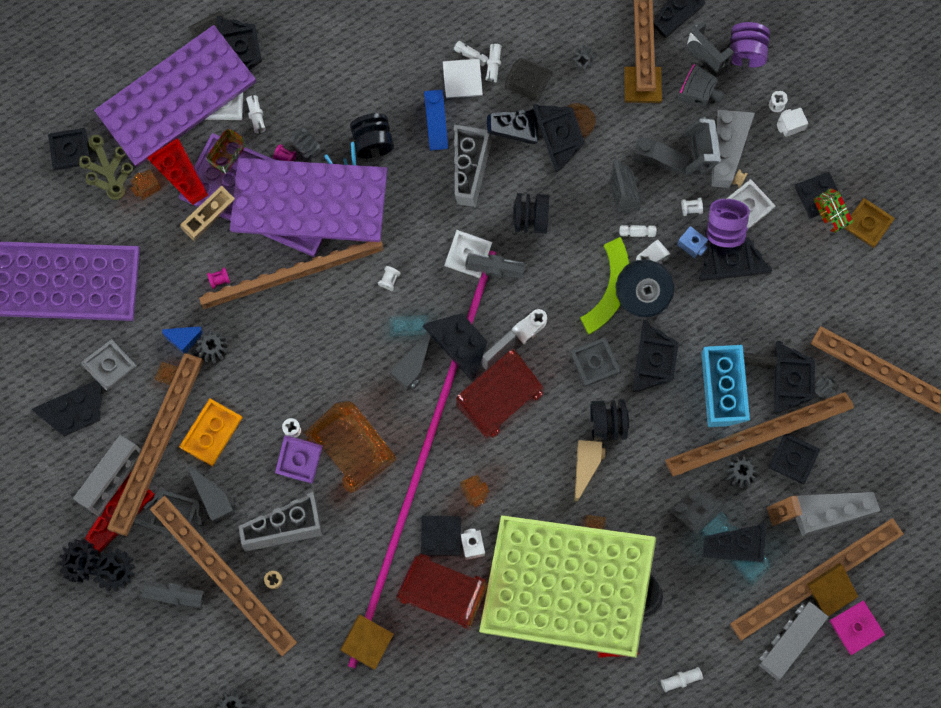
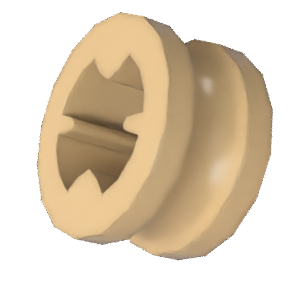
[732,169,748,188]
[264,571,283,589]

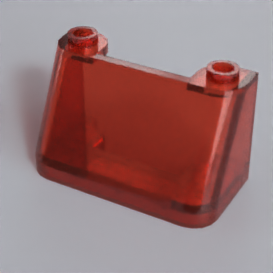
[456,349,544,439]
[396,554,488,631]

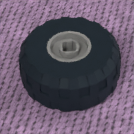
[615,259,674,318]

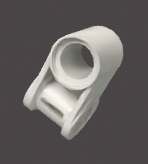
[636,240,671,264]
[511,309,547,345]

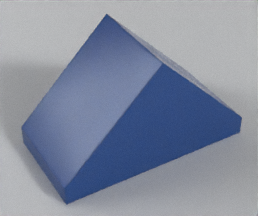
[162,326,203,353]

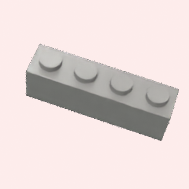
[73,435,142,516]
[759,601,829,681]

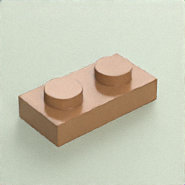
[767,496,803,526]

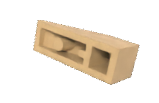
[181,185,235,241]
[574,440,605,501]

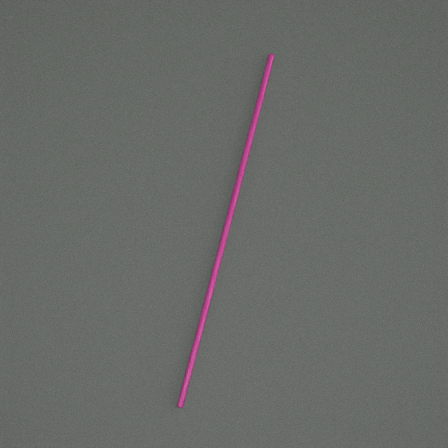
[348,251,496,669]

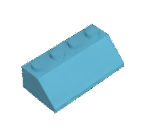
[701,345,750,427]

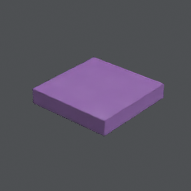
[275,435,323,484]

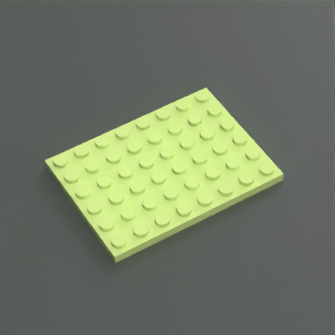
[479,515,656,658]

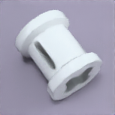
[769,91,788,112]
[681,198,703,216]
[378,266,401,291]
[282,418,301,438]

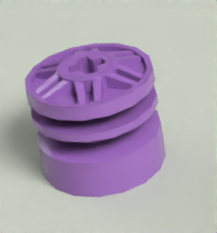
[730,22,770,68]
[706,199,750,247]

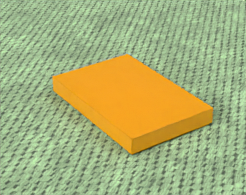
[179,398,243,467]

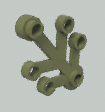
[79,135,133,200]

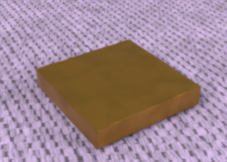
[624,67,662,103]
[844,198,895,248]
[807,563,858,616]
[340,615,394,670]

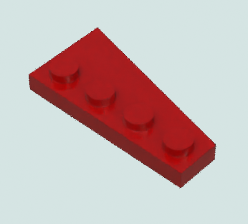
[147,138,208,205]
[85,472,155,553]

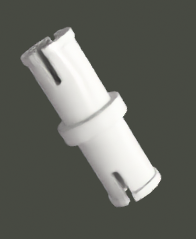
[485,44,502,82]
[246,95,266,133]
[661,667,703,692]

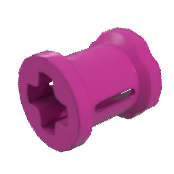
[273,144,297,162]
[207,267,230,289]

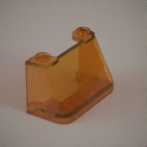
[304,401,396,493]

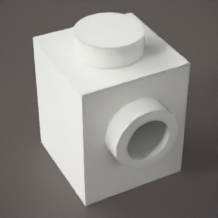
[777,107,808,137]
[461,529,485,560]

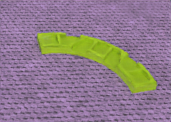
[580,237,629,335]

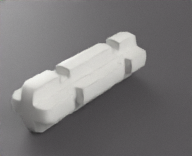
[454,41,488,66]
[619,225,657,237]

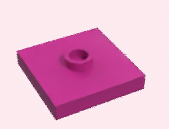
[829,600,885,655]

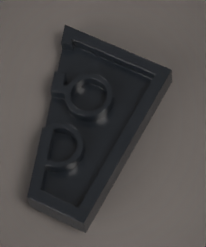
[653,0,706,38]
[487,109,538,145]
[703,523,766,563]

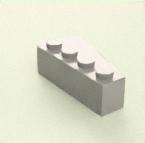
[711,110,755,188]
[454,125,492,207]
[238,492,322,552]
[796,492,880,537]

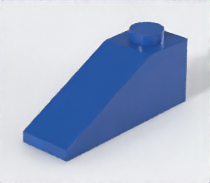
[424,90,448,151]

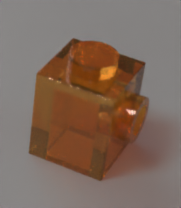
[130,169,162,201]
[460,475,489,507]

